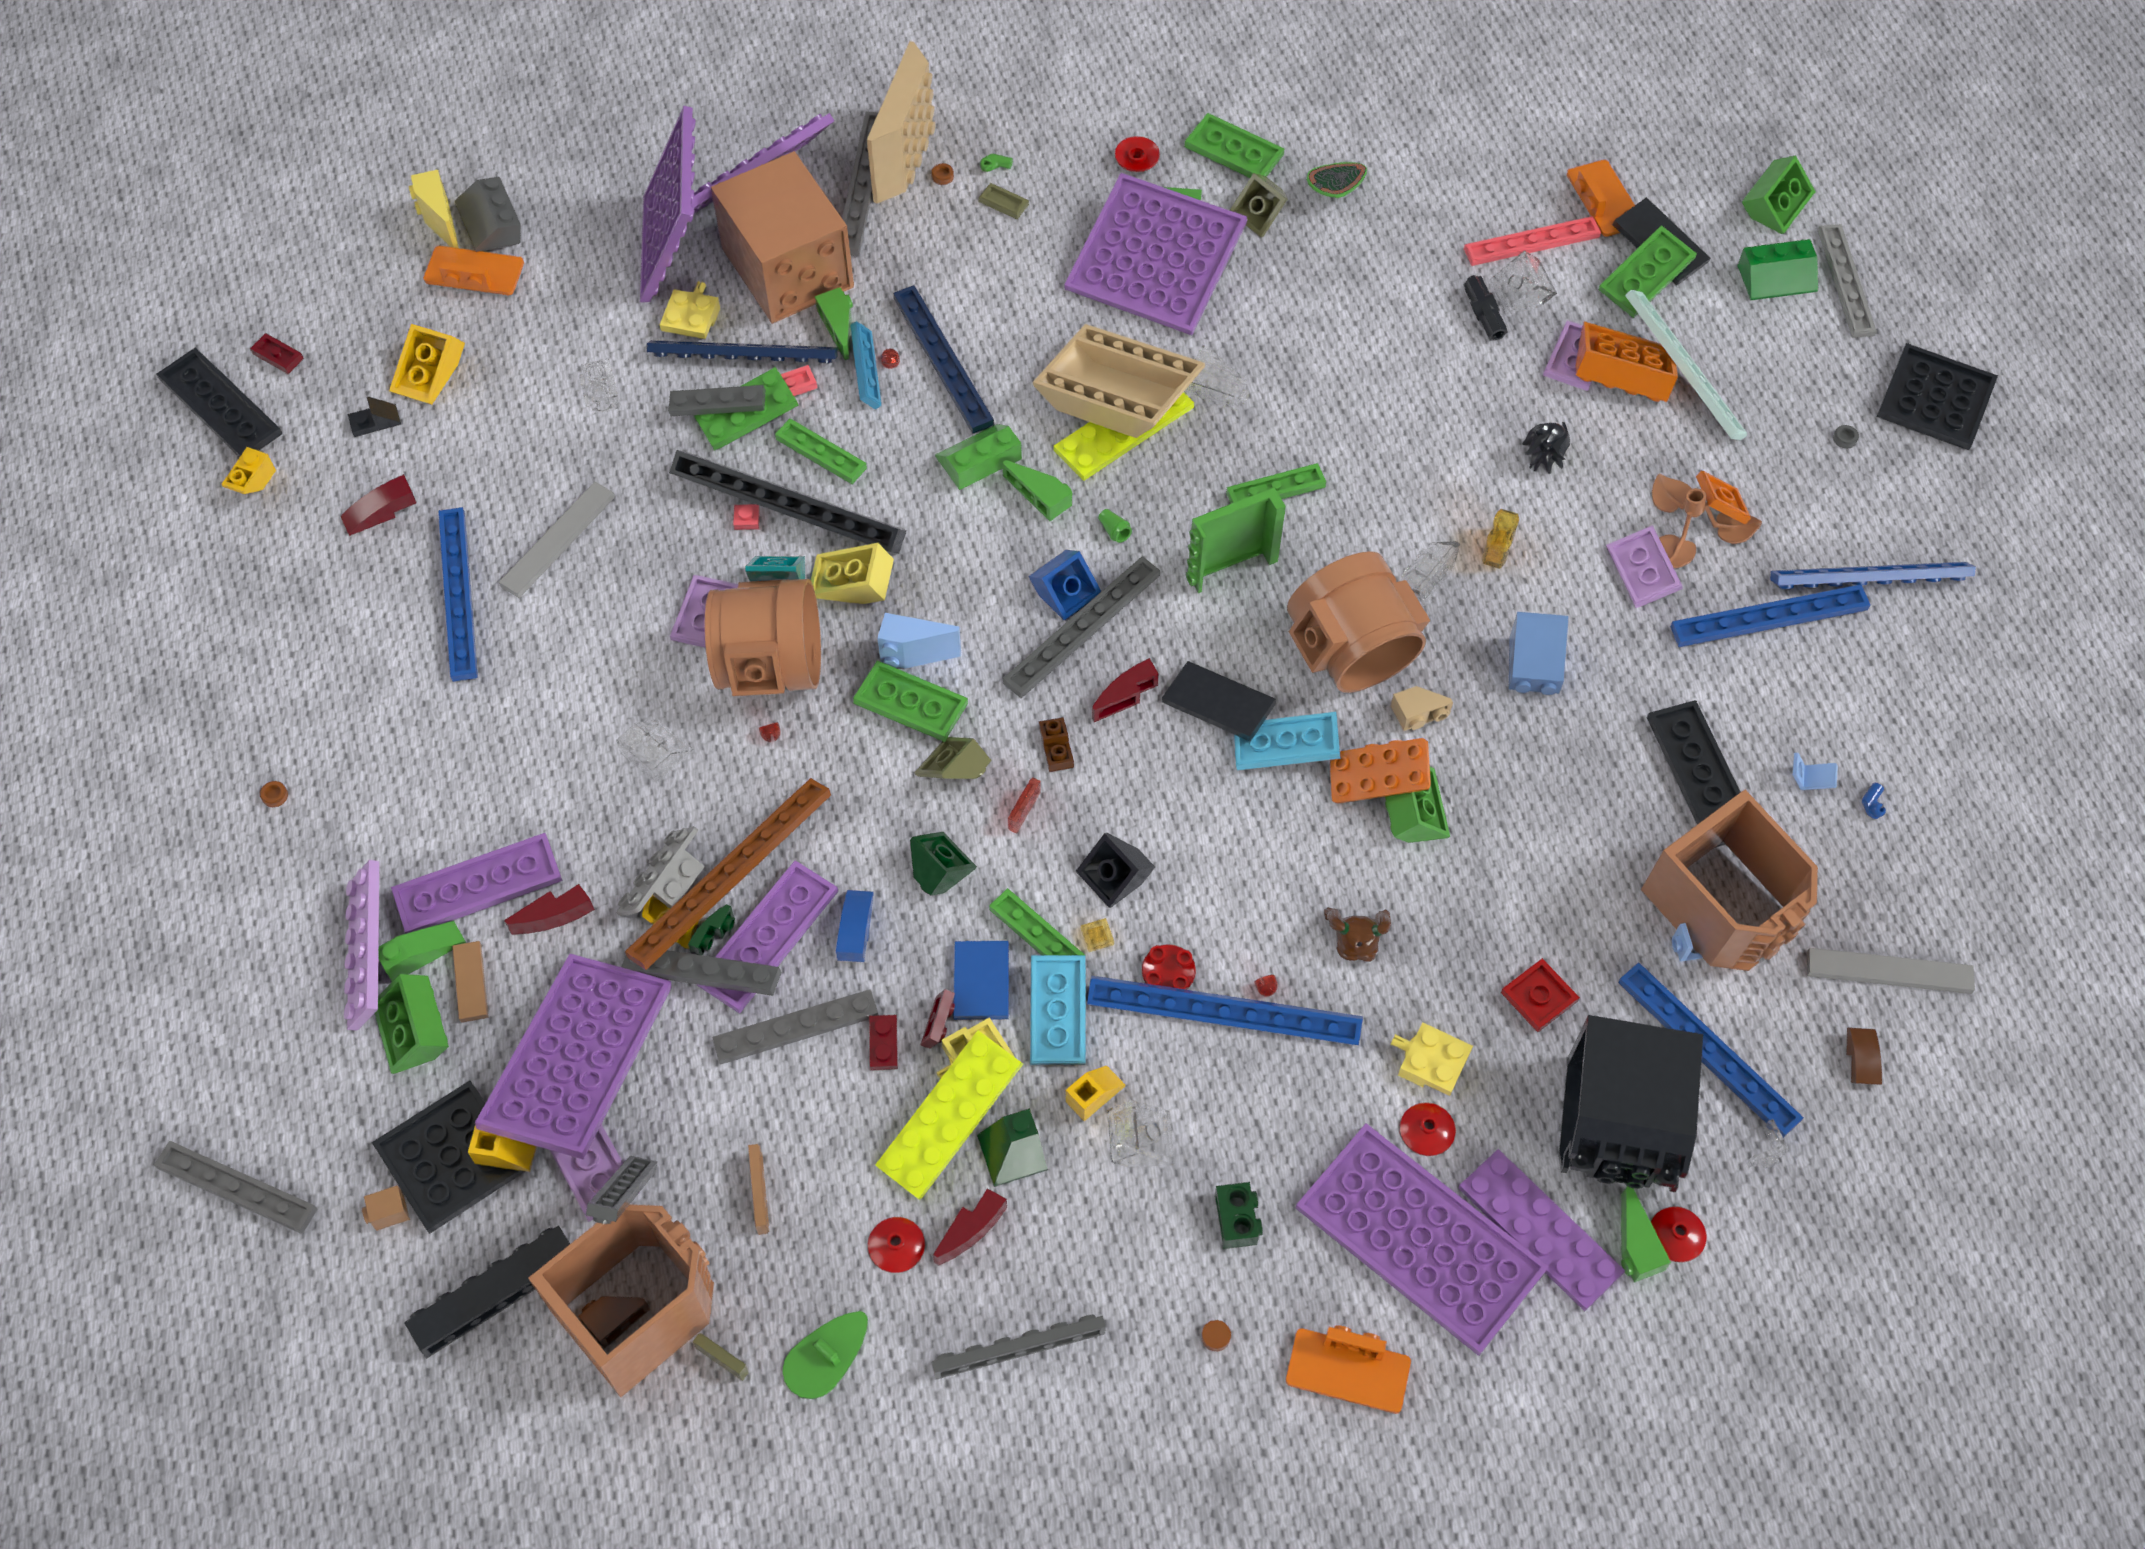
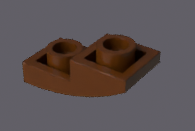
[1038,717,1074,772]
[1846,1027,1882,1085]

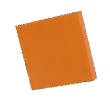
[1696,470,1751,524]

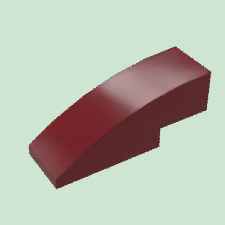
[340,474,417,536]
[1092,658,1159,722]
[504,884,595,935]
[933,1188,1007,1266]

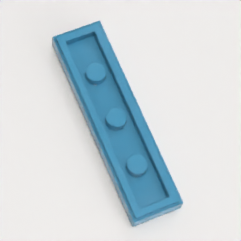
[850,321,881,409]

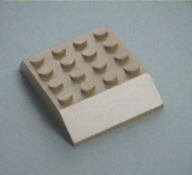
[867,41,936,203]
[1033,324,1205,438]

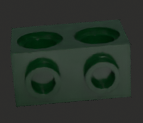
[1215,1182,1263,1249]

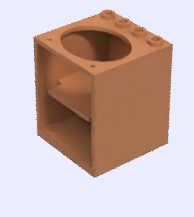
[711,151,854,324]

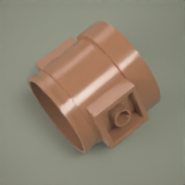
[1287,551,1430,693]
[705,579,821,696]

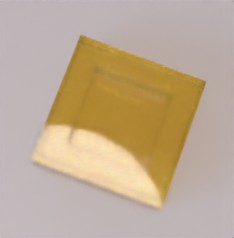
[1080,918,1114,952]

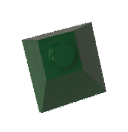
[910,832,977,896]
[977,1108,1048,1187]

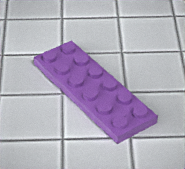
[391,833,563,934]
[697,860,838,1014]
[1458,1149,1625,1311]

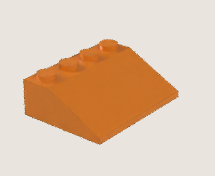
[1575,321,1678,402]

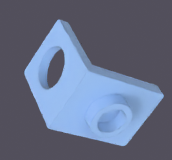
[1793,753,1838,790]
[1672,923,1703,962]

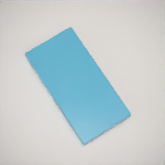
[1234,712,1341,770]
[1030,955,1086,1065]

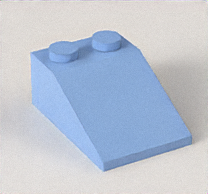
[877,613,961,669]

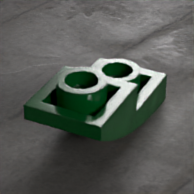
[688,904,735,955]

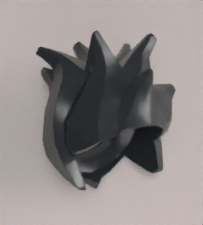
[1522,422,1570,474]

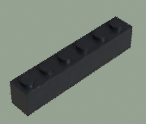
[404,1225,570,1358]

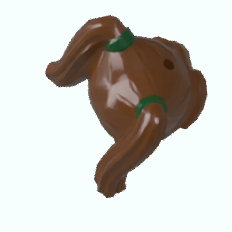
[1324,907,1391,962]

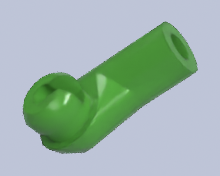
[980,153,1013,172]

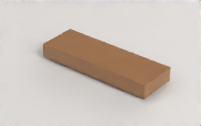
[453,941,489,1023]
[748,1144,770,1235]

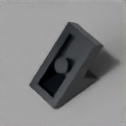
[347,397,401,437]

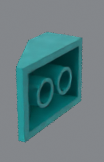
[745,556,805,582]

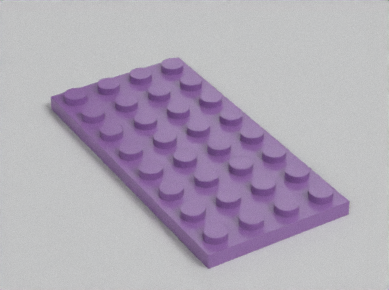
[691,113,834,214]
[475,954,672,1159]
[1295,1123,1549,1356]

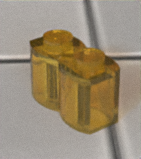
[1482,509,1519,569]

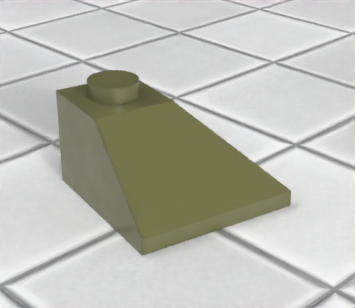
[1229,173,1288,238]
[914,737,992,779]

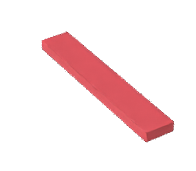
[1464,216,1601,266]

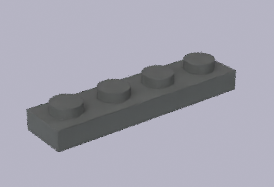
[668,385,766,417]

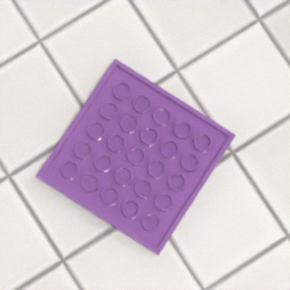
[640,105,696,302]
[1064,173,1247,335]

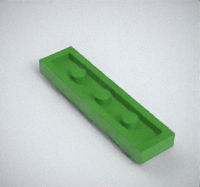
[775,418,867,485]
[1226,463,1326,504]
[989,888,1085,955]

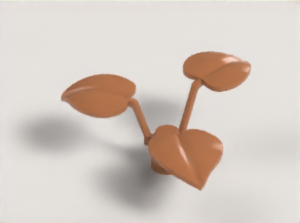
[1652,473,1762,568]

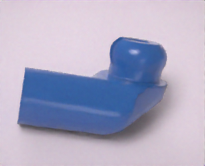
[1862,782,1886,819]

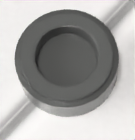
[1833,425,1859,449]

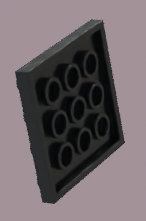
[1876,343,1998,450]
[371,1080,526,1234]

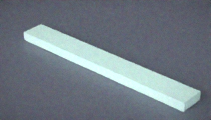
[1625,290,1747,440]

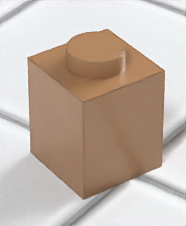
[362,1185,410,1231]

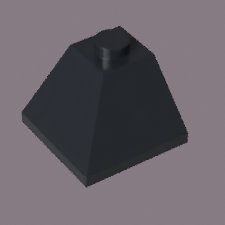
[1076,833,1155,908]

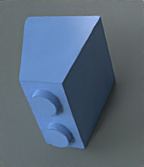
[1508,612,1568,695]

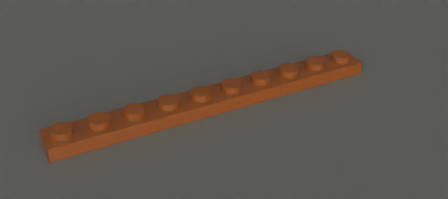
[625,778,831,970]

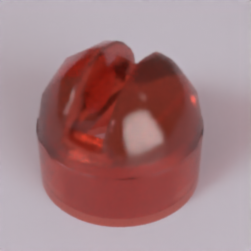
[881,348,900,369]
[759,722,781,742]
[1254,974,1278,996]

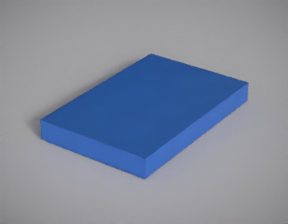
[954,941,1009,1020]

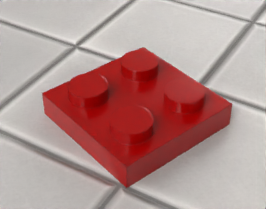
[1501,958,1580,1032]

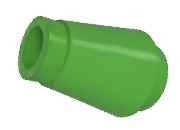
[1098,509,1132,543]

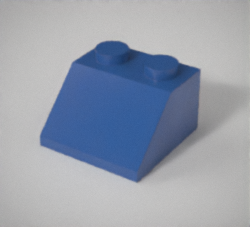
[1028,549,1102,620]

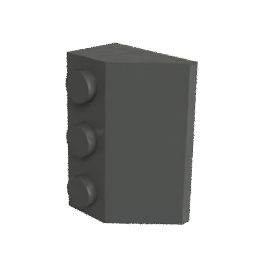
[455,176,521,252]

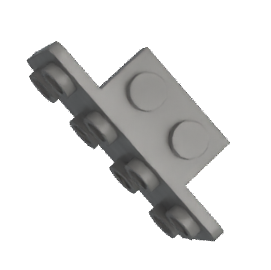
[616,826,705,916]

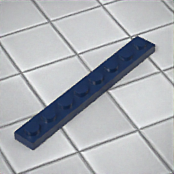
[893,285,994,434]
[647,340,838,363]

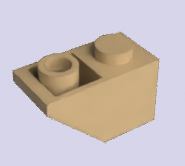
[1391,686,1453,731]

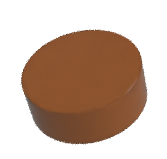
[931,163,954,185]
[260,781,288,808]
[1201,1320,1231,1351]

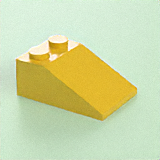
[389,324,465,405]

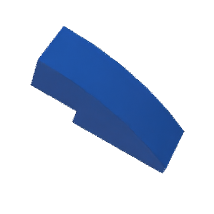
[836,890,874,962]

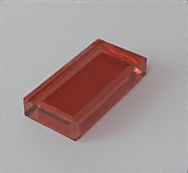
[1008,777,1041,834]

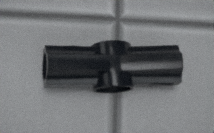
[1463,275,1508,341]

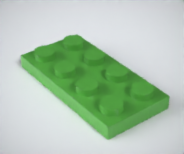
[1185,113,1285,178]
[1598,225,1697,318]
[694,367,799,451]
[853,660,968,742]

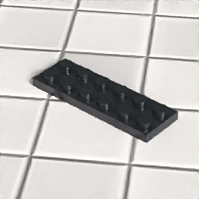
[156,347,283,458]
[1647,700,1741,848]

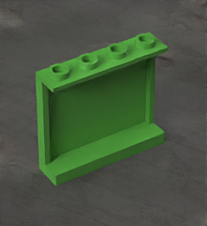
[1186,487,1286,593]

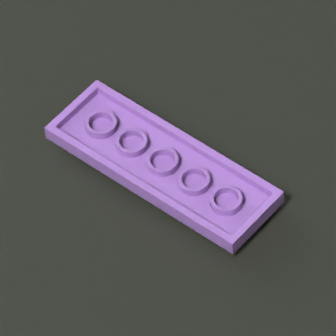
[344,860,379,1030]

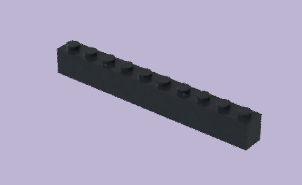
[669,450,907,554]

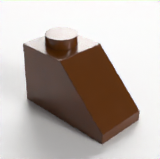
[578,1296,650,1349]

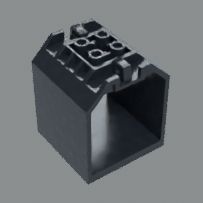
[1558,1015,1703,1192]

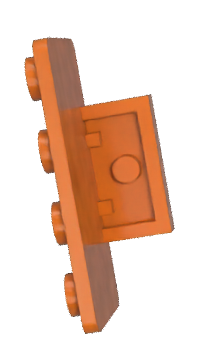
[1567,160,1635,237]
[423,246,524,295]
[1330,738,1431,803]
[1286,1325,1411,1414]

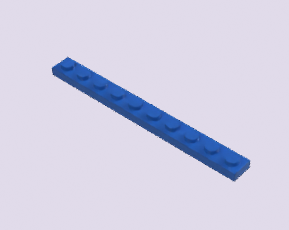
[1087,976,1363,1045]

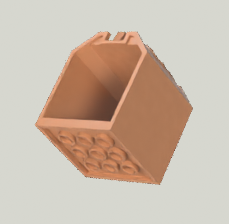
[1641,789,1818,971]
[528,1204,714,1398]

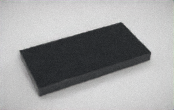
[1613,197,1710,286]
[1162,661,1276,742]

